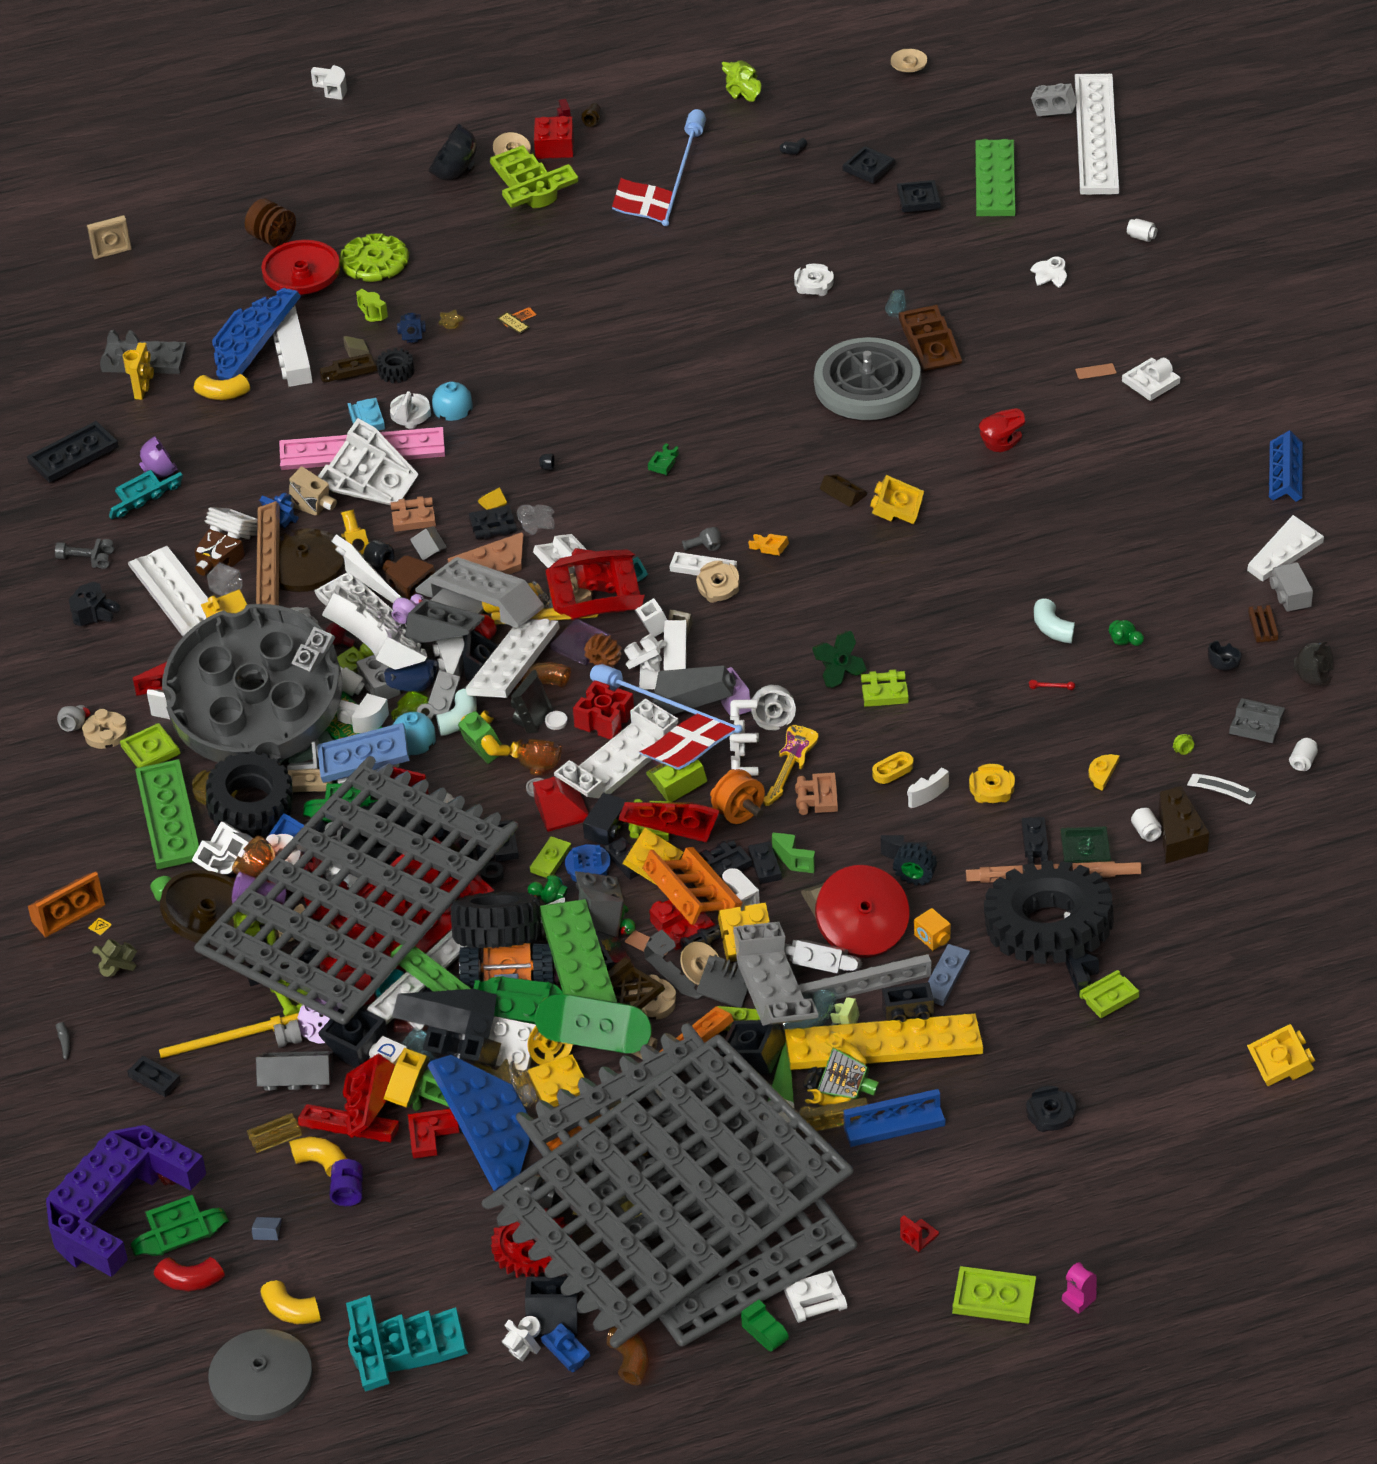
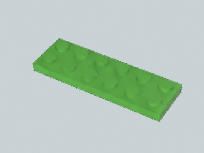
[976,139,1015,216]
[135,759,199,869]
[540,899,617,1002]

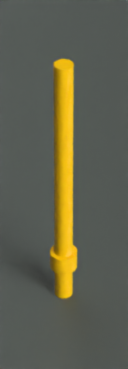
[159,1013,299,1058]

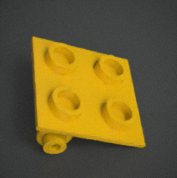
[201,589,247,618]

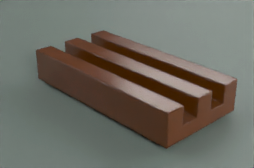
[1248,605,1278,642]

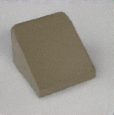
[343,336,369,357]

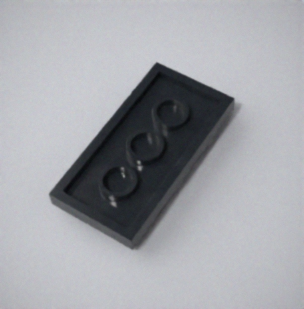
[27,421,119,483]

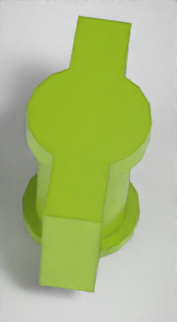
[356,289,388,322]

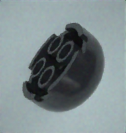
[428,124,477,180]

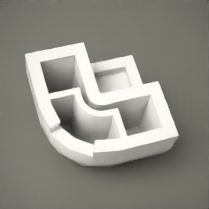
[192,821,257,875]

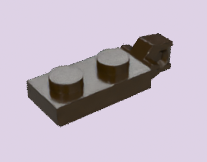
[320,353,377,382]

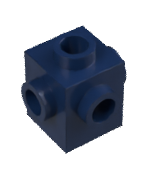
[397,313,426,343]

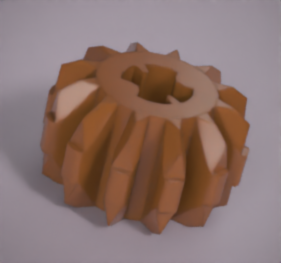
[584,633,622,667]

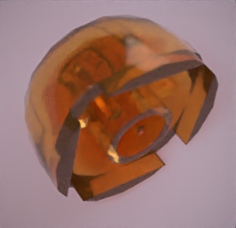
[517,739,562,775]
[232,836,276,878]

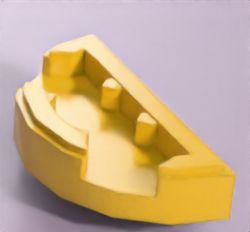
[1088,754,1119,791]

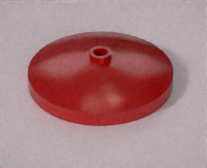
[262,240,340,295]
[815,865,909,958]

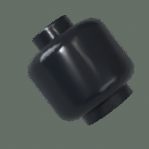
[363,540,395,570]

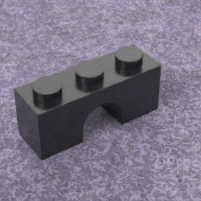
[422,1026,501,1067]

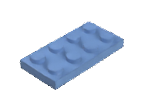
[317,723,410,783]

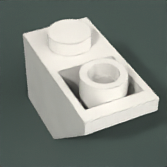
[635,599,667,637]

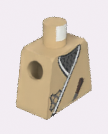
[289,466,337,515]

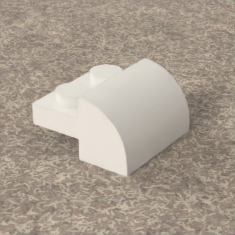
[533,534,587,577]

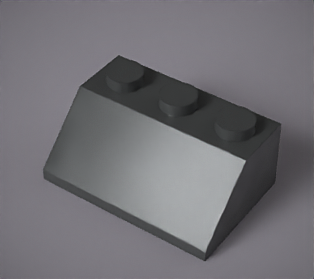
[256,1051,335,1090]

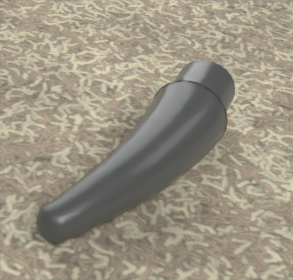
[55,1022,70,1059]

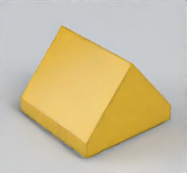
[478,487,507,510]

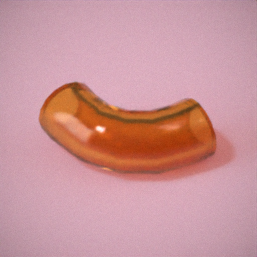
[514,662,571,691]
[606,1326,649,1385]

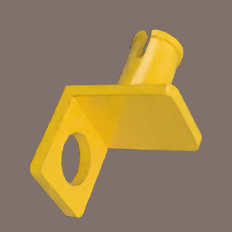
[341,509,369,555]

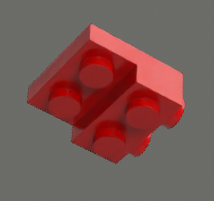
[572,548,616,593]
[649,900,715,950]

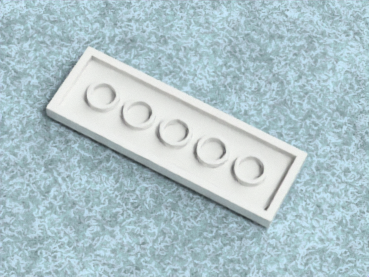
[466,619,560,698]

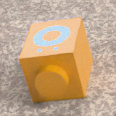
[914,908,951,951]

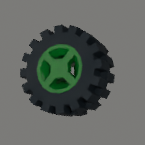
[893,843,937,886]

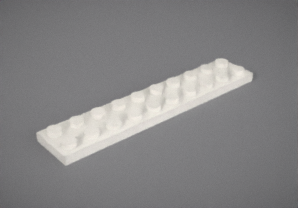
[1075,74,1119,195]

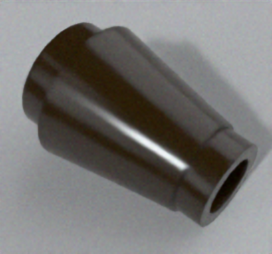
[581,103,601,127]

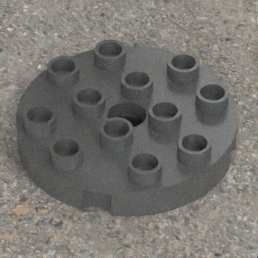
[162,604,343,762]

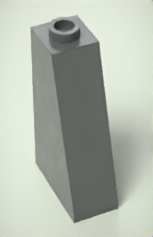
[653,666,736,715]

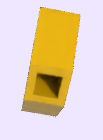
[384,1048,430,1107]

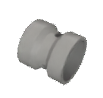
[273,1019,302,1048]

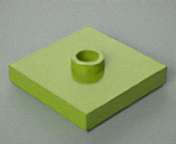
[120,723,180,768]

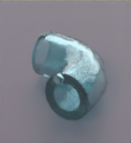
[783,990,836,1035]

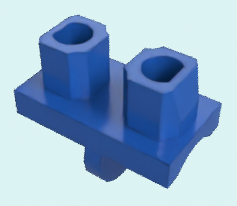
[259,493,299,529]
[541,1323,590,1372]

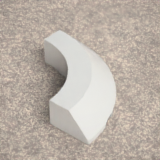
[322,585,427,670]

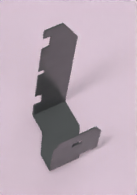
[644,929,703,999]

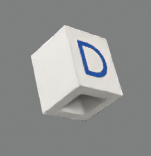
[369,1036,407,1065]

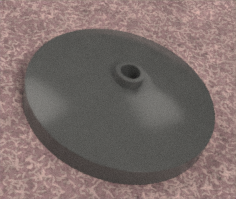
[208,1329,313,1421]

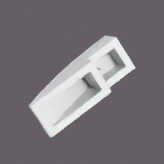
[664,620,687,670]

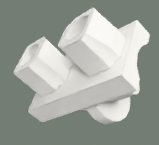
[624,634,667,672]
[502,1316,541,1361]

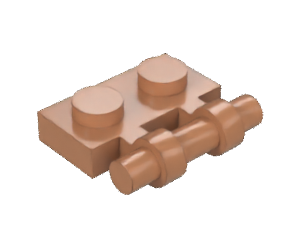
[390,496,436,532]
[795,773,838,815]

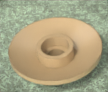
[891,49,927,72]
[493,132,531,155]
[680,942,719,985]

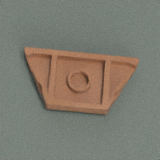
[448,532,524,574]

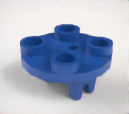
[565,844,611,882]

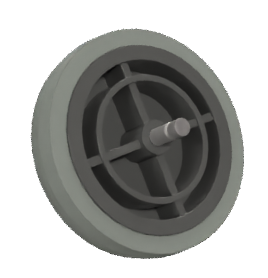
[814,337,921,420]

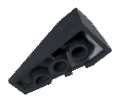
[392,989,497,1038]

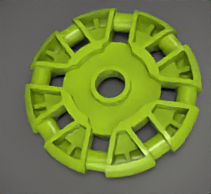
[339,233,409,282]

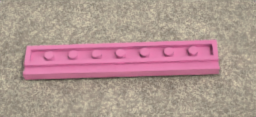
[279,427,445,470]

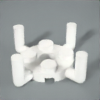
[730,699,759,776]

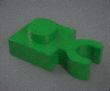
[648,443,679,475]

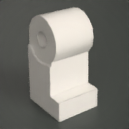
[722,869,760,911]

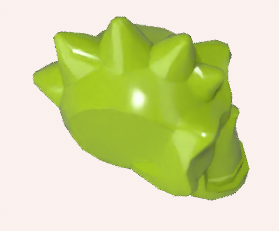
[722,60,761,102]

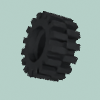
[377,348,414,383]

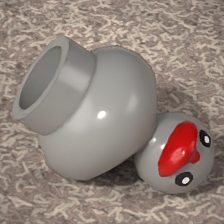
[57,705,90,732]

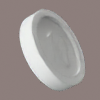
[545,711,567,730]

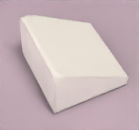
[393,391,413,420]

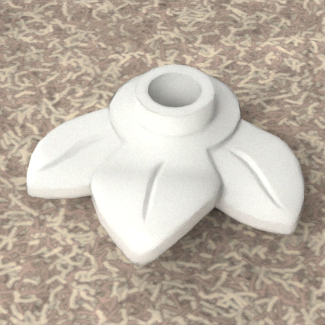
[1031,257,1067,288]

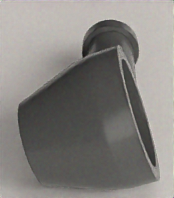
[682,527,721,551]

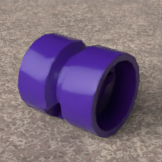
[330,1159,363,1206]

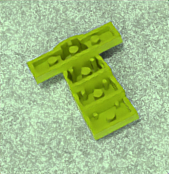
[490,145,578,208]

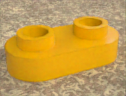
[872,752,913,784]

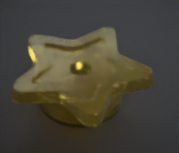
[439,310,464,329]

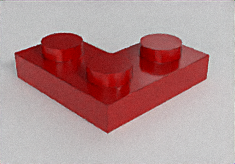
[408,1109,459,1159]

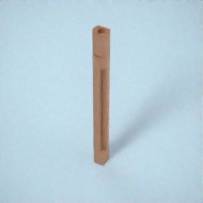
[966,861,1141,883]

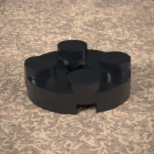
[1026,1086,1076,1132]

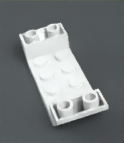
[554,698,678,799]

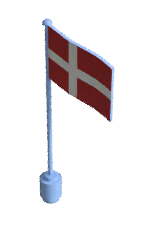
[612,109,706,226]
[590,664,742,770]

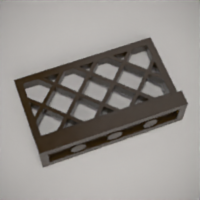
[608,957,665,1009]

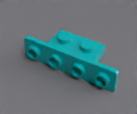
[109,470,183,519]

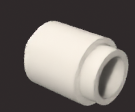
[1127,218,1157,242]
[340,666,365,696]
[1289,738,1318,771]
[1131,808,1162,842]

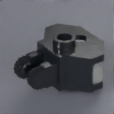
[69,582,121,626]

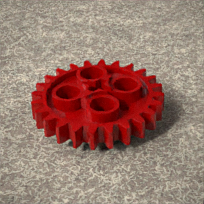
[491,1208,573,1278]

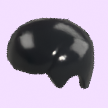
[1208,640,1242,671]

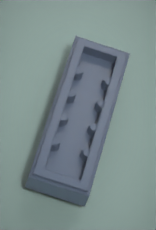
[928,944,970,1006]

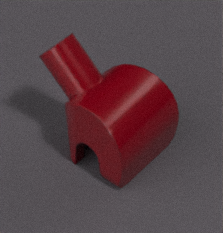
[325,622,356,648]

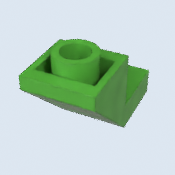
[772,833,815,873]

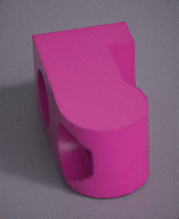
[1062,1262,1097,1314]

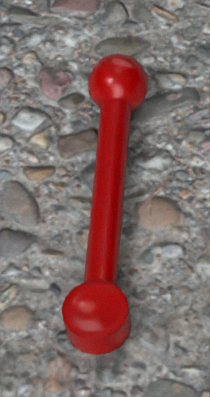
[1029,680,1075,690]

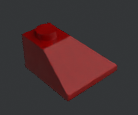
[533,777,589,832]

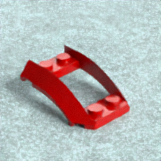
[545,550,645,620]

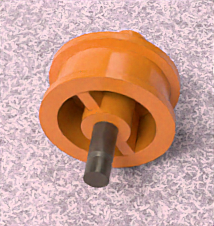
[710,769,765,824]

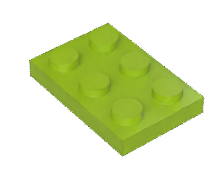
[952,1266,1036,1324]

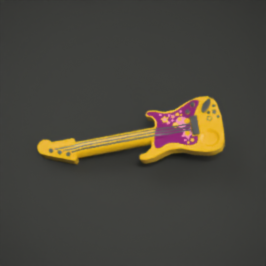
[763,725,818,806]

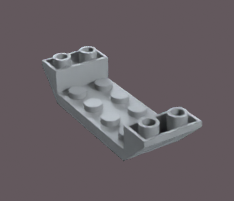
[415,557,544,628]
[733,922,819,1026]

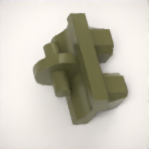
[92,939,137,977]

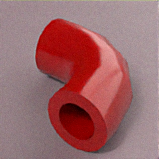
[154,1257,225,1292]

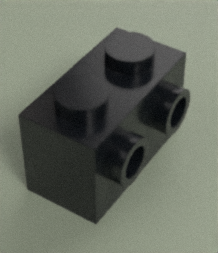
[583,792,628,845]
[882,982,934,1022]

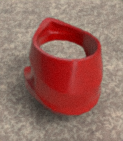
[979,408,1025,452]

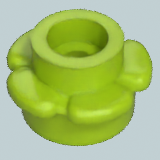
[1173,734,1194,755]

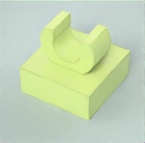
[830,998,860,1025]

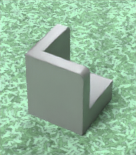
[410,526,447,560]

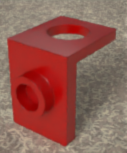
[900,1215,939,1252]

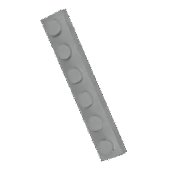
[798,954,931,1004]

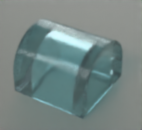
[885,290,906,318]

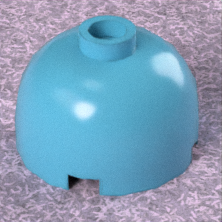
[432,382,473,421]
[393,712,436,755]

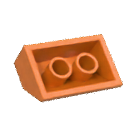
[28,872,105,938]

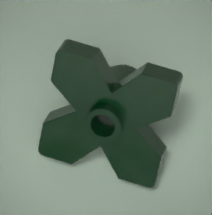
[812,631,866,688]

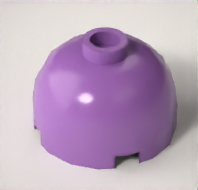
[139,436,178,478]

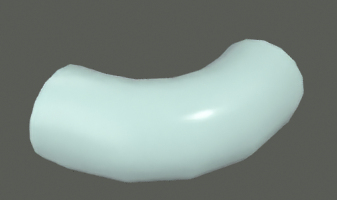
[1034,599,1075,644]
[436,689,477,736]

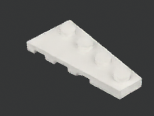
[1247,515,1324,582]

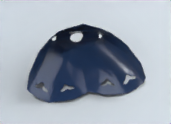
[384,657,438,692]

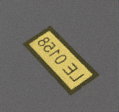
[496,311,530,334]

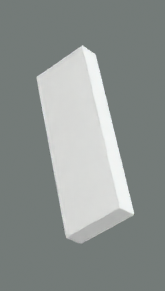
[670,552,737,579]

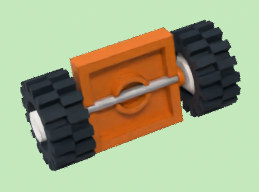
[459,943,555,989]

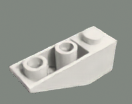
[432,636,464,676]

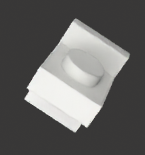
[311,65,347,100]
[337,693,389,733]

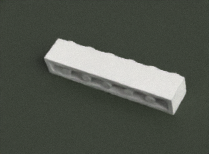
[273,306,312,387]

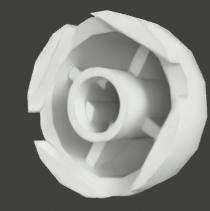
[751,685,796,730]

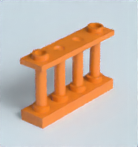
[642,847,743,925]

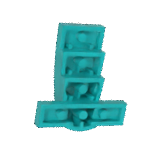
[346,1295,468,1392]

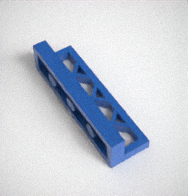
[1269,430,1303,502]
[843,1089,945,1147]

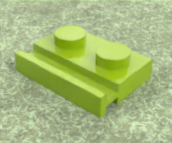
[1080,970,1139,1018]

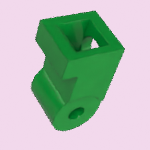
[741,1300,789,1351]

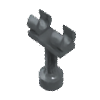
[55,539,114,569]

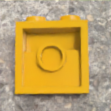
[870,475,924,524]
[1247,1024,1315,1086]

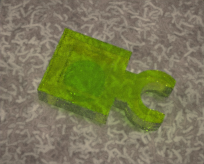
[391,691,428,720]

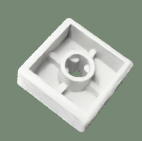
[205,507,258,539]

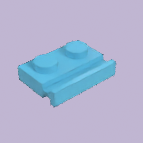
[347,398,385,430]

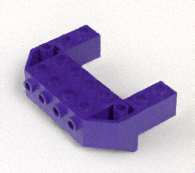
[46,1125,206,1277]

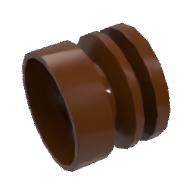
[244,198,296,248]

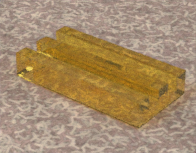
[247,1113,302,1153]

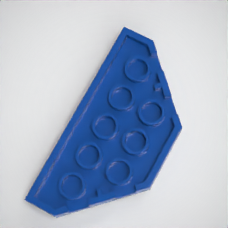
[212,288,301,380]
[427,1055,530,1191]

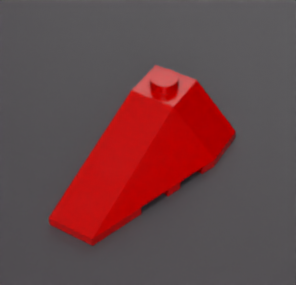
[619,802,719,842]
[343,1053,395,1138]

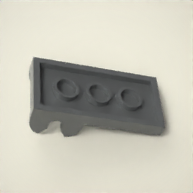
[100,330,187,374]

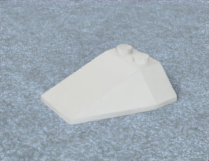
[318,418,419,505]

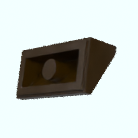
[820,474,867,507]

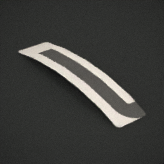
[1187,774,1256,805]

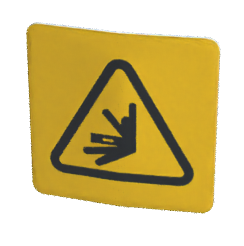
[88,918,112,935]

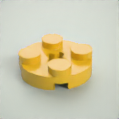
[969,764,1015,803]

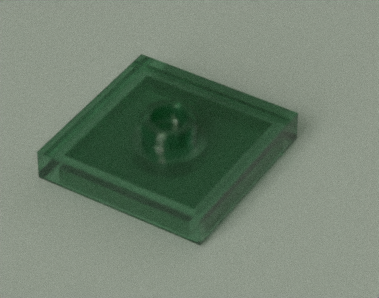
[1060,826,1111,863]

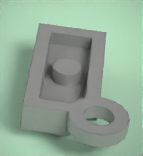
[417,670,460,719]

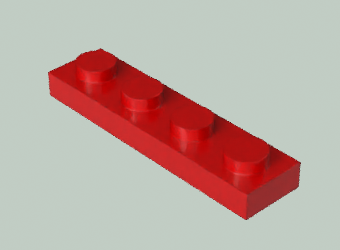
[298,1104,399,1142]

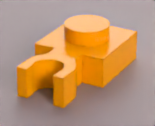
[748,534,789,556]

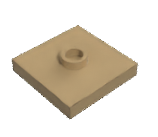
[87,215,132,259]

